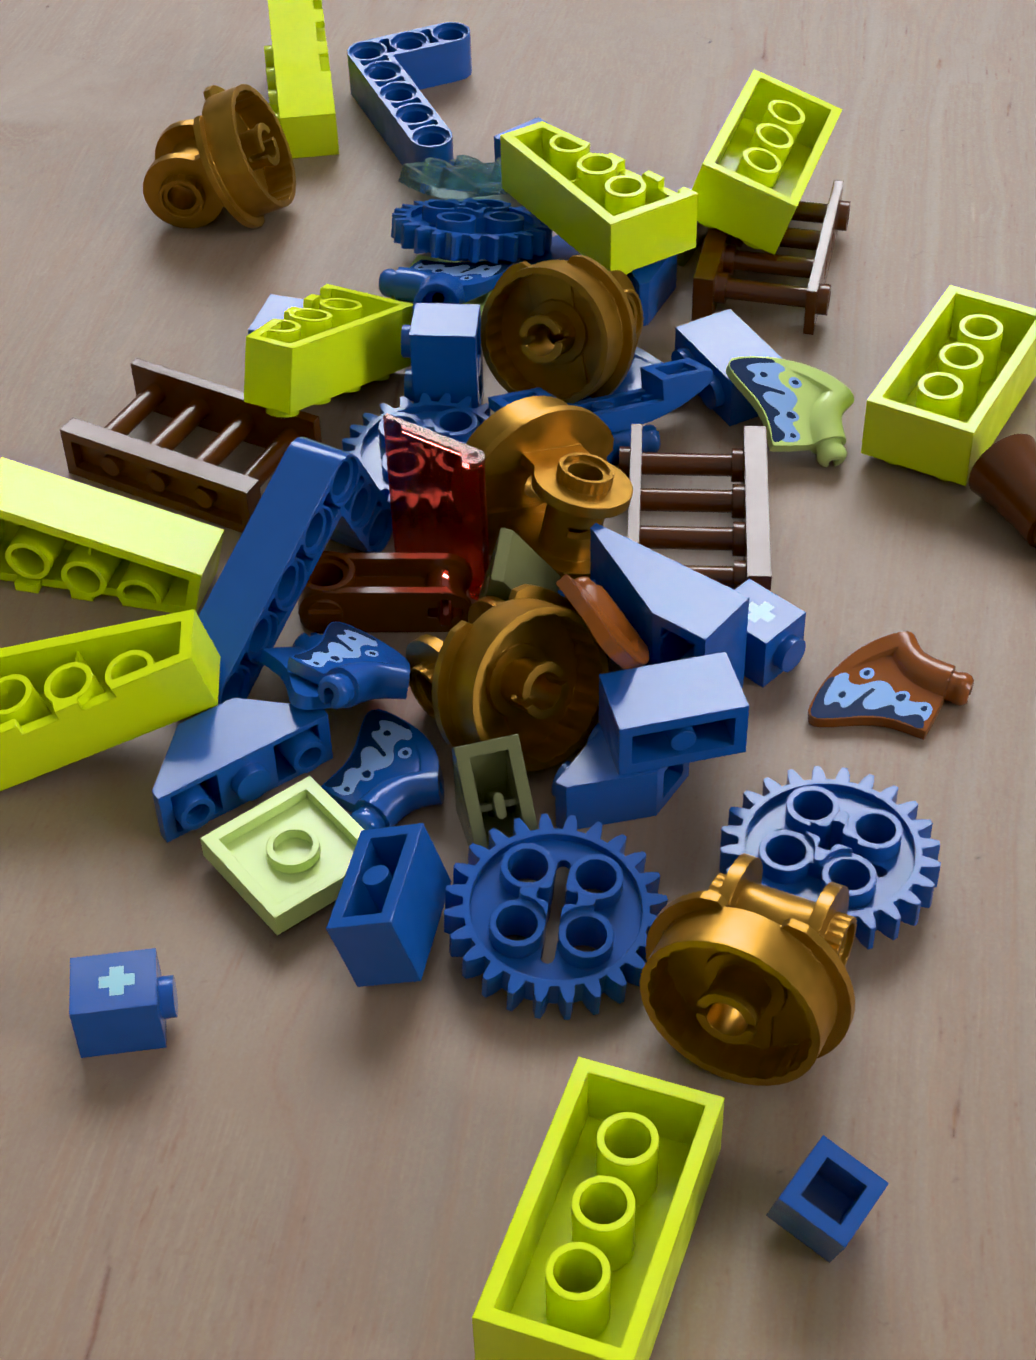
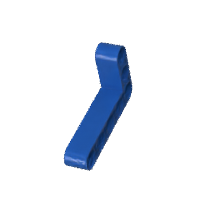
[347,22,472,188]
[198,437,395,710]

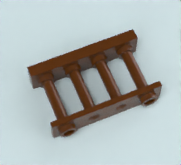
[691,180,851,335]
[60,358,322,533]
[619,424,772,591]

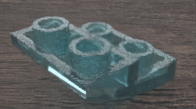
[399,155,508,199]

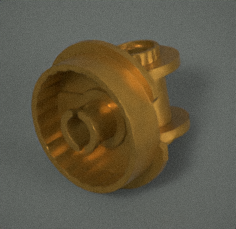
[143,84,296,229]
[481,255,644,404]
[453,396,633,579]
[406,584,608,771]
[640,853,857,1086]

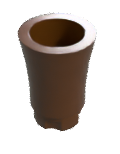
[969,433,1036,548]

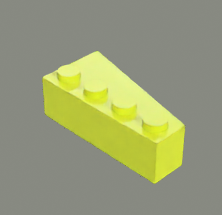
[264,0,339,158]
[500,121,698,275]
[244,284,413,418]
[0,457,224,613]
[0,609,221,791]

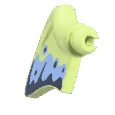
[726,356,854,467]

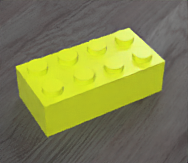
[692,69,843,255]
[861,285,1036,486]
[472,1056,725,1360]

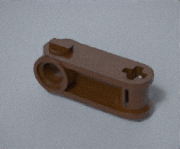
[298,551,473,634]

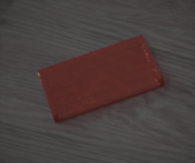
[383,413,490,601]

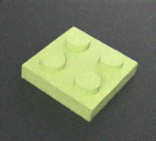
[200,776,364,935]

